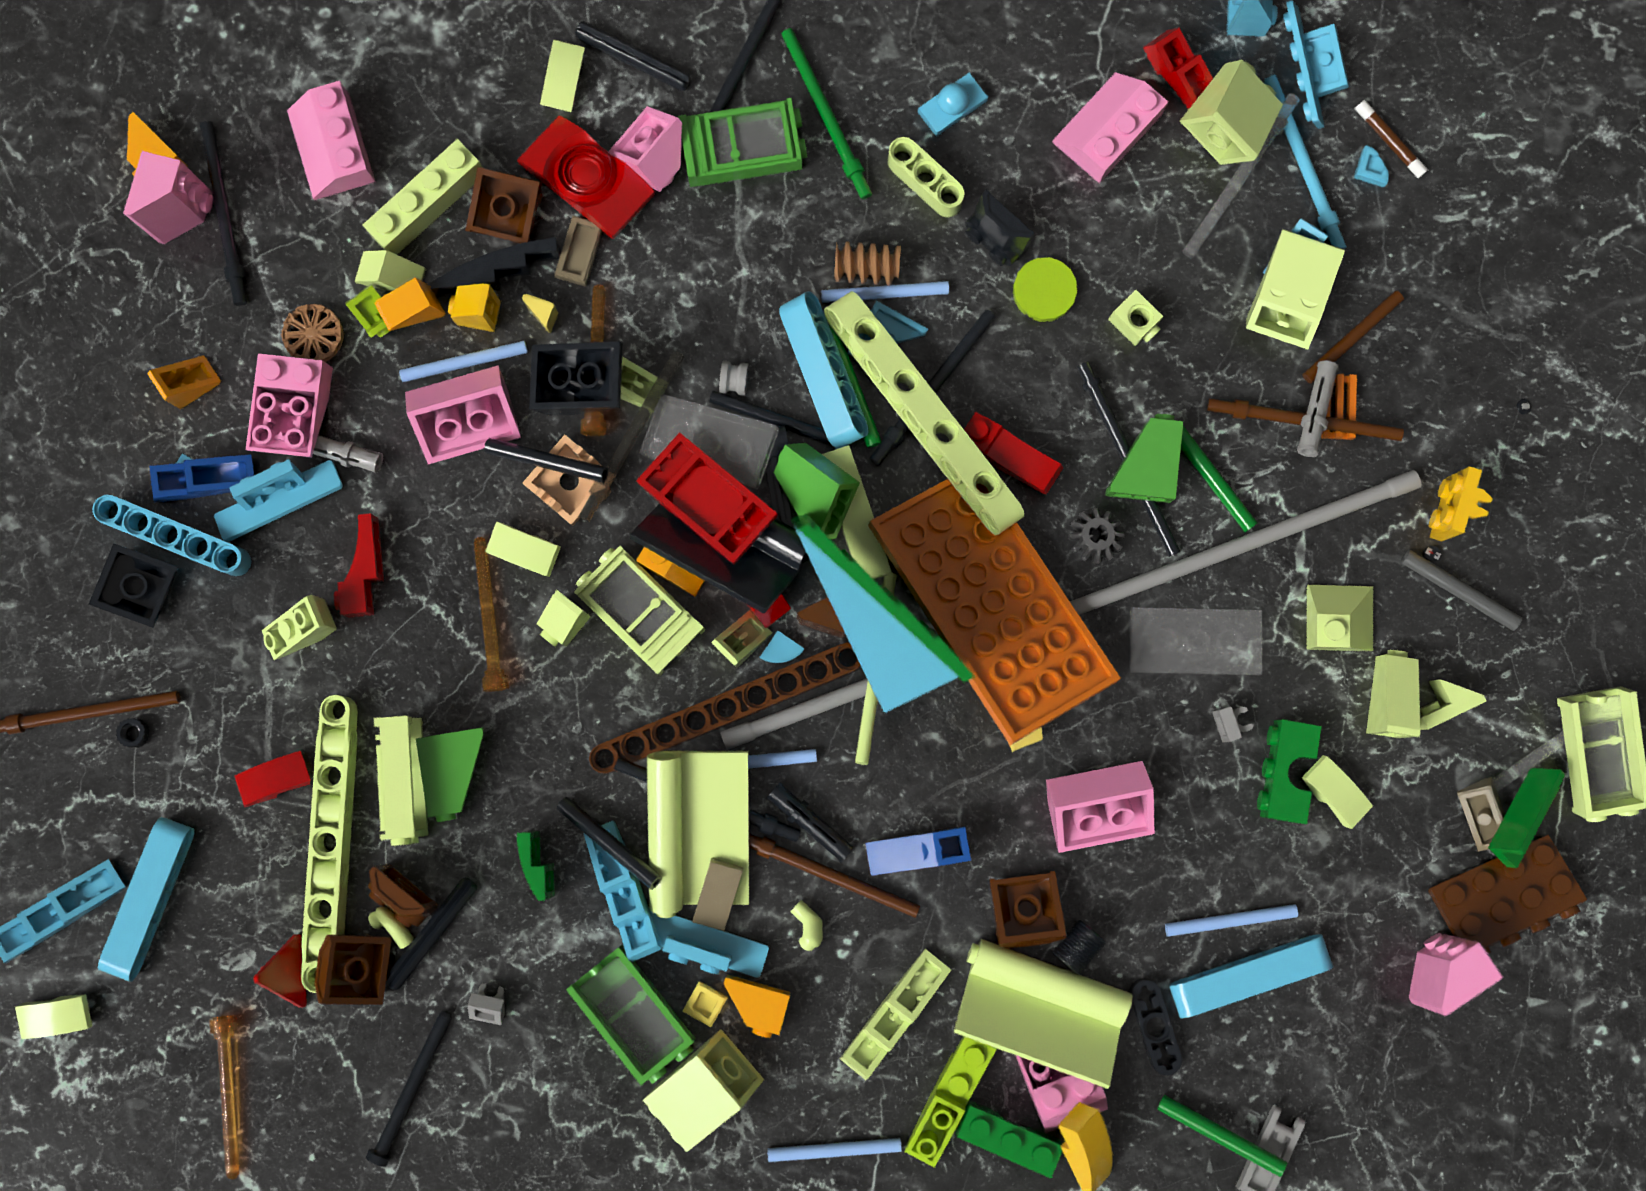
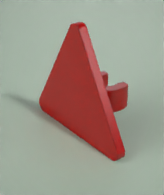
[254,934,307,1008]

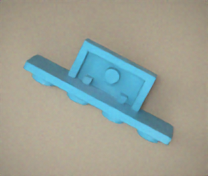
[1283,0,1350,129]
[214,460,343,542]
[649,909,769,978]

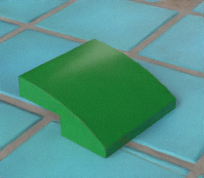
[517,831,555,901]

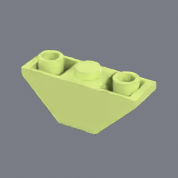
[262,595,337,660]

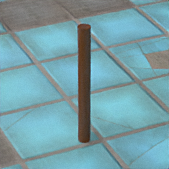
[1302,291,1404,383]

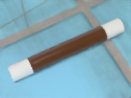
[1355,100,1428,178]

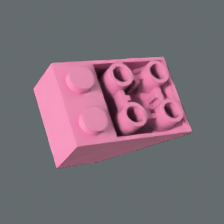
[246,354,333,458]
[1015,1055,1108,1133]

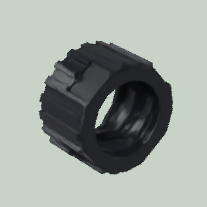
[116,718,150,748]

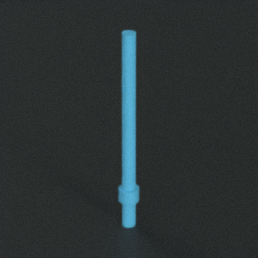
[1264,75,1347,249]

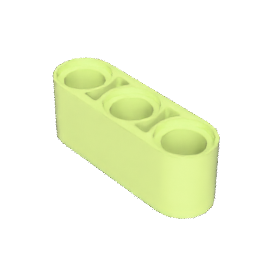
[888,137,965,217]

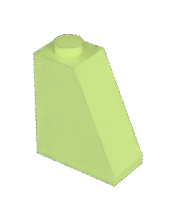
[1366,650,1420,738]

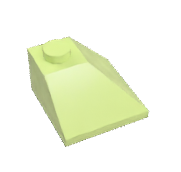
[1307,585,1373,651]

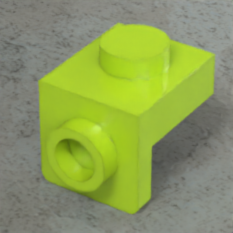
[345,284,390,338]

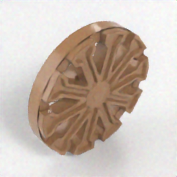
[281,304,344,362]

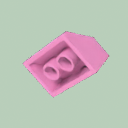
[1052,72,1168,183]
[287,80,375,200]
[123,151,213,244]
[405,365,521,464]
[1046,761,1155,853]
[1409,933,1503,1016]

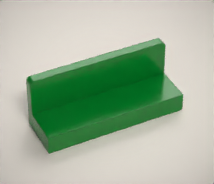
[1488,768,1565,868]

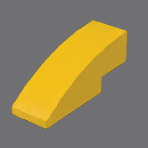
[1058,1102,1112,1191]

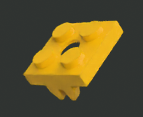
[1429,466,1492,541]

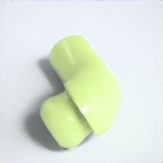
[790,900,823,951]
[368,907,414,949]

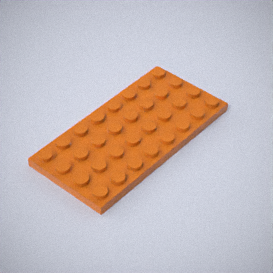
[868,479,1121,746]

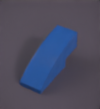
[149,455,254,503]

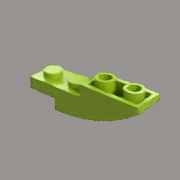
[905,1036,997,1168]

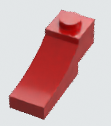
[1143,27,1213,110]
[964,412,1063,495]
[334,513,384,618]

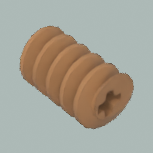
[834,241,901,286]

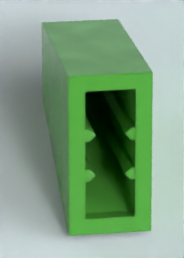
[1106,414,1183,503]
[774,443,860,539]
[415,727,485,822]

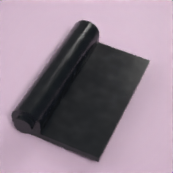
[630,503,809,614]

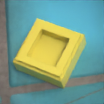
[683,981,728,1027]

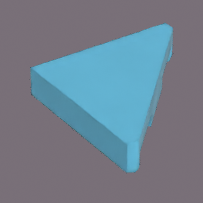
[848,301,928,356]

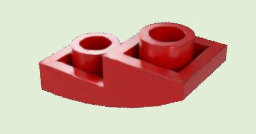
[234,751,311,808]

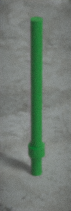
[781,28,872,200]

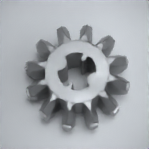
[1068,508,1124,564]

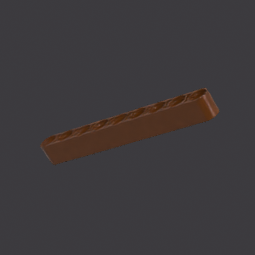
[589,642,861,774]

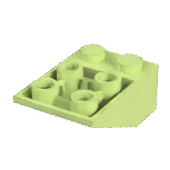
[1246,229,1345,349]

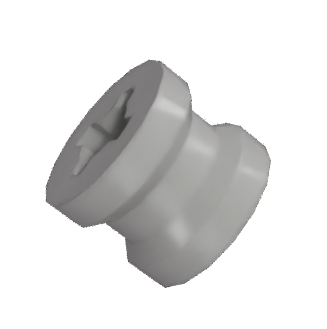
[719,361,749,396]

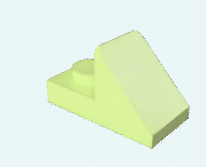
[1420,679,1487,730]

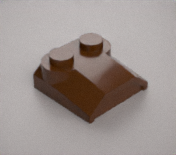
[465,167,543,243]
[368,863,439,928]
[989,871,1066,948]
[315,934,391,1005]

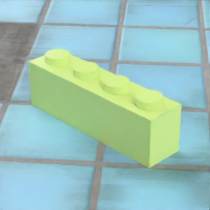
[363,139,483,255]

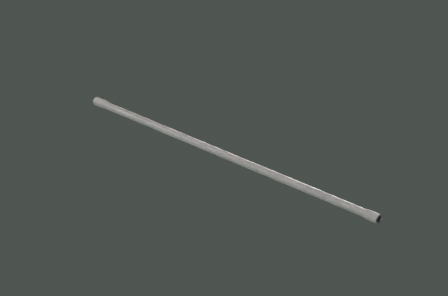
[720,470,1421,750]

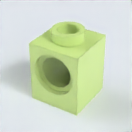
[1108,290,1163,346]

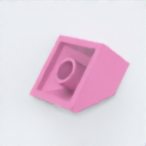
[608,106,682,192]

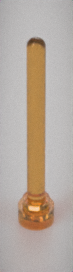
[580,284,607,436]
[474,537,509,692]
[209,1015,240,1179]

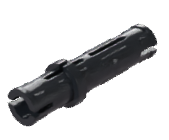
[767,782,854,862]

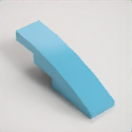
[583,821,662,962]
[0,859,126,963]

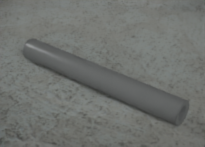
[1401,549,1522,631]

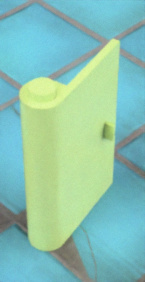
[647,751,749,918]
[954,939,1133,1089]

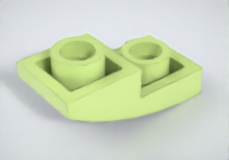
[540,40,585,112]
[485,522,561,577]
[1302,755,1373,829]
[15,994,92,1039]

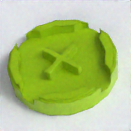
[1013,257,1077,322]

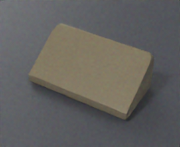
[1457,777,1505,851]

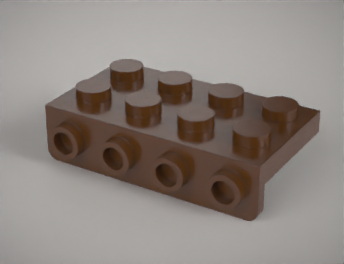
[1428,835,1587,955]

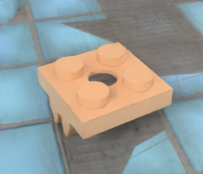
[523,435,615,526]

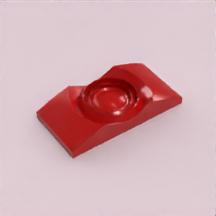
[517,115,655,239]
[636,432,778,565]

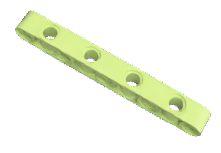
[824,291,1024,535]
[301,695,358,993]

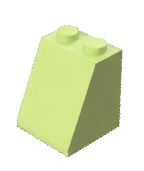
[1180,60,1283,165]
[643,1029,764,1152]

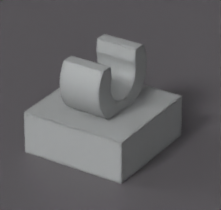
[1212,706,1253,742]
[468,983,505,1025]

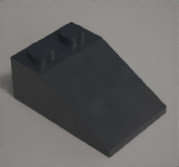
[529,341,623,416]

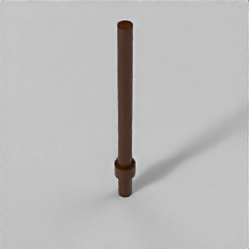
[1207,398,1404,441]
[0,691,181,735]
[749,833,920,918]

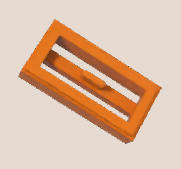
[1321,374,1357,440]

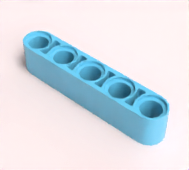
[780,291,868,449]
[92,495,251,576]
[98,817,194,982]
[1169,934,1333,1018]

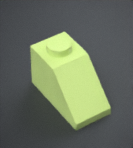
[537,590,591,647]

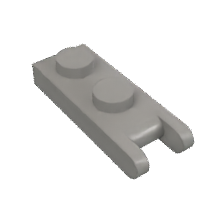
[1236,1105,1306,1191]

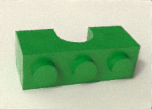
[1257,720,1321,824]
[955,1100,1063,1178]

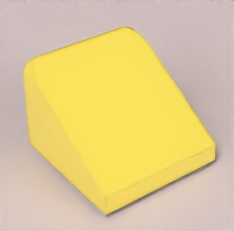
[522,294,558,333]

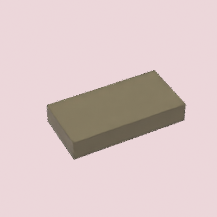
[555,216,603,286]
[692,858,743,931]

